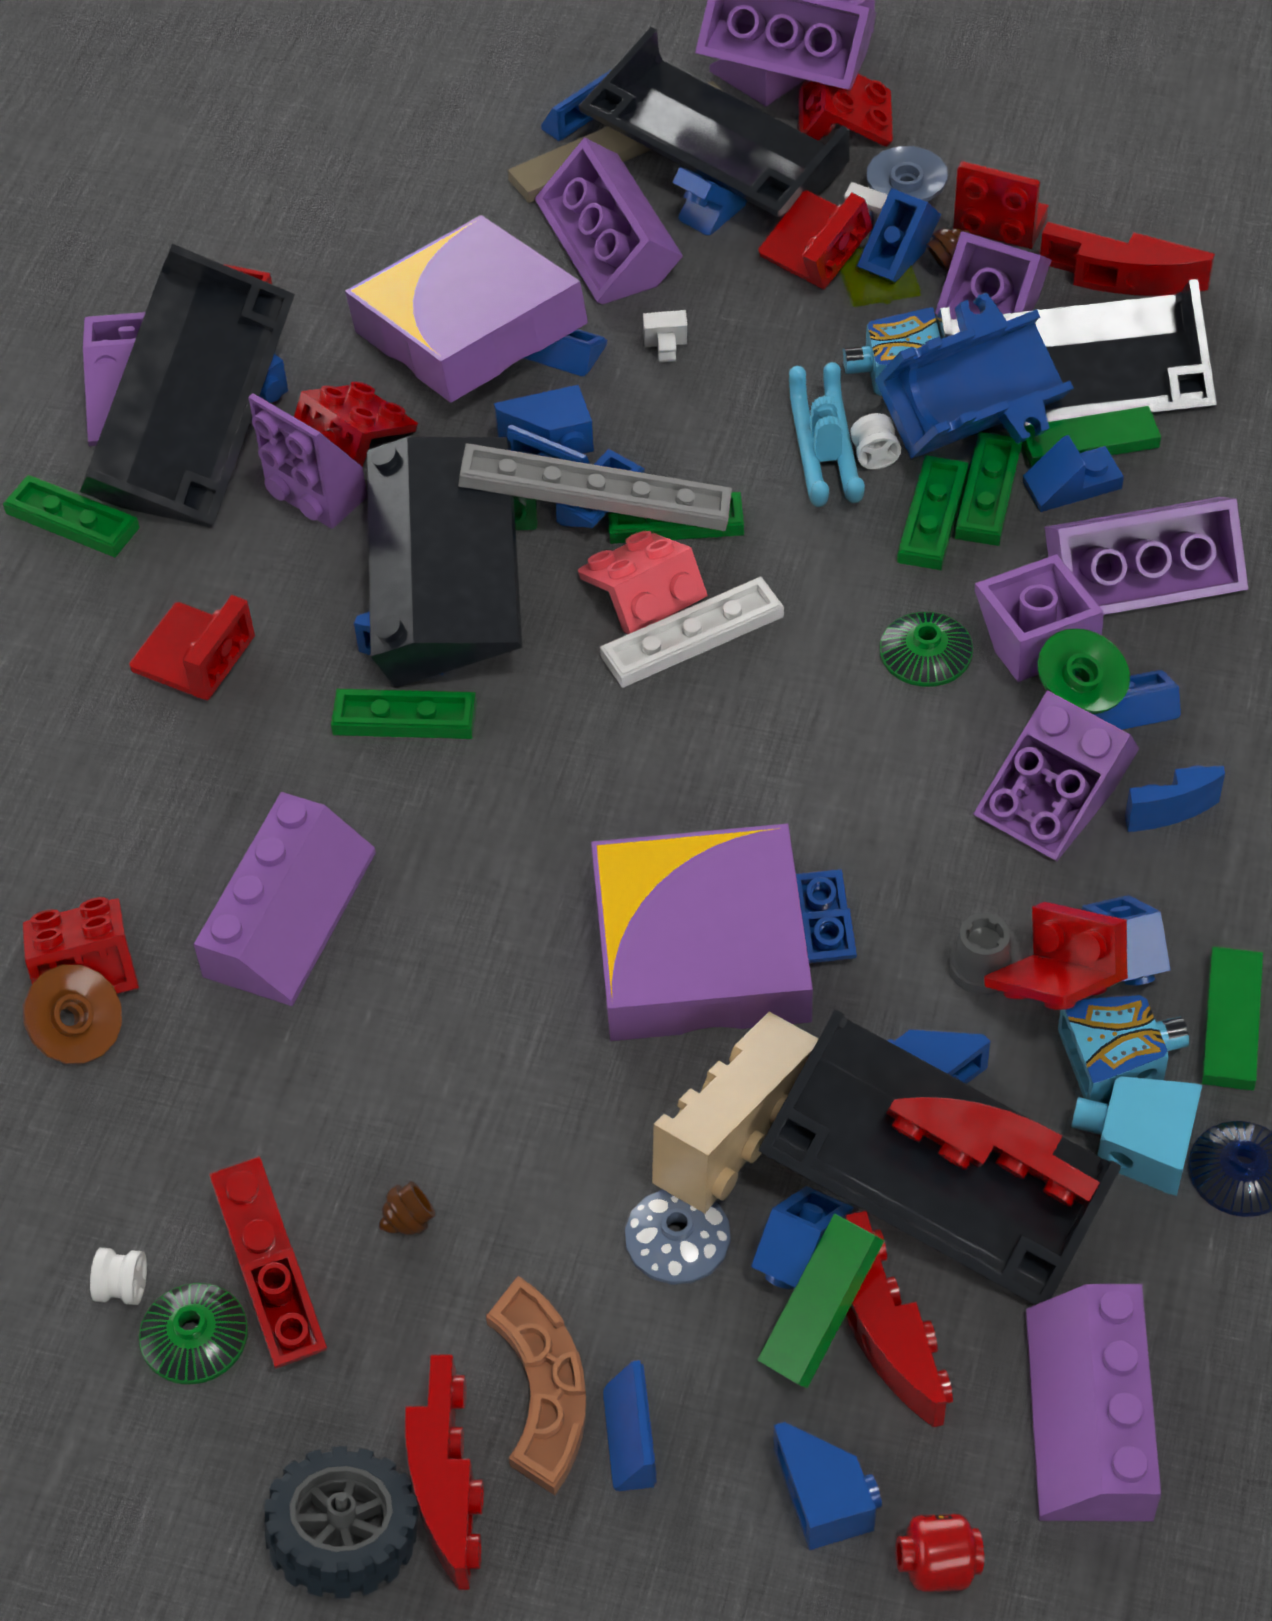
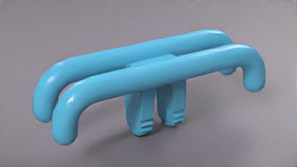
[789,362,865,507]

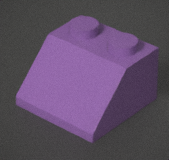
[935,231,1051,319]
[975,554,1104,682]

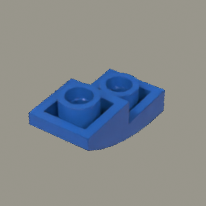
[1125,765,1225,832]
[796,869,857,963]

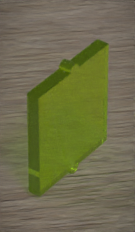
[840,245,921,307]

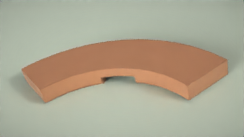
[486,1276,586,1495]

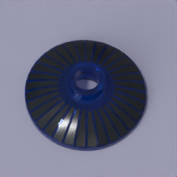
[1189,1121,1272,1217]

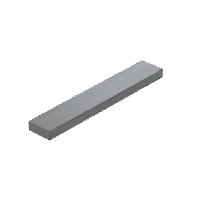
[458,443,732,531]

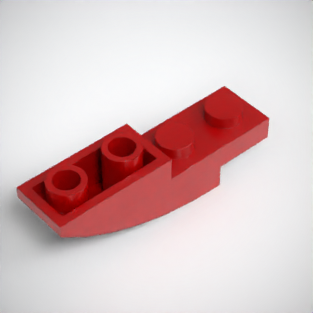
[1040,222,1215,296]
[886,1097,1100,1207]
[209,1156,328,1369]
[845,1211,953,1427]
[405,1354,484,1590]

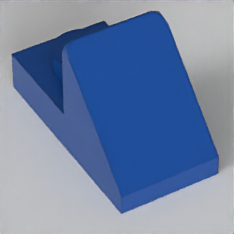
[673,167,747,235]
[1022,435,1124,512]

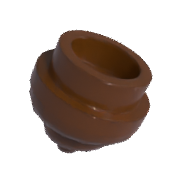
[926,228,970,271]
[379,1181,435,1235]

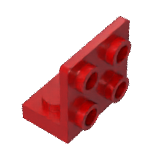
[799,74,893,147]
[953,161,1049,249]
[758,190,873,290]
[294,382,418,467]
[129,594,255,701]
[23,897,139,993]
[984,901,1128,1010]

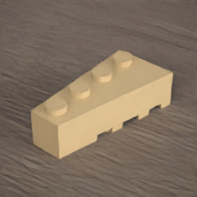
[652,1011,818,1214]

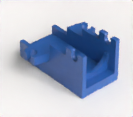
[875,292,1074,459]

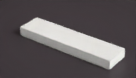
[600,577,784,688]

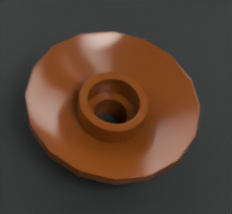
[23,965,122,1064]

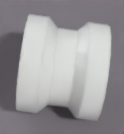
[851,413,901,470]
[90,1248,147,1305]

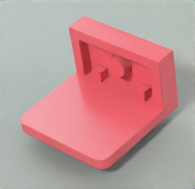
[577,531,708,634]

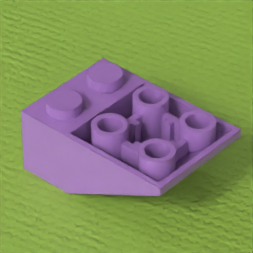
[83,312,145,446]
[248,393,367,529]
[973,690,1140,862]

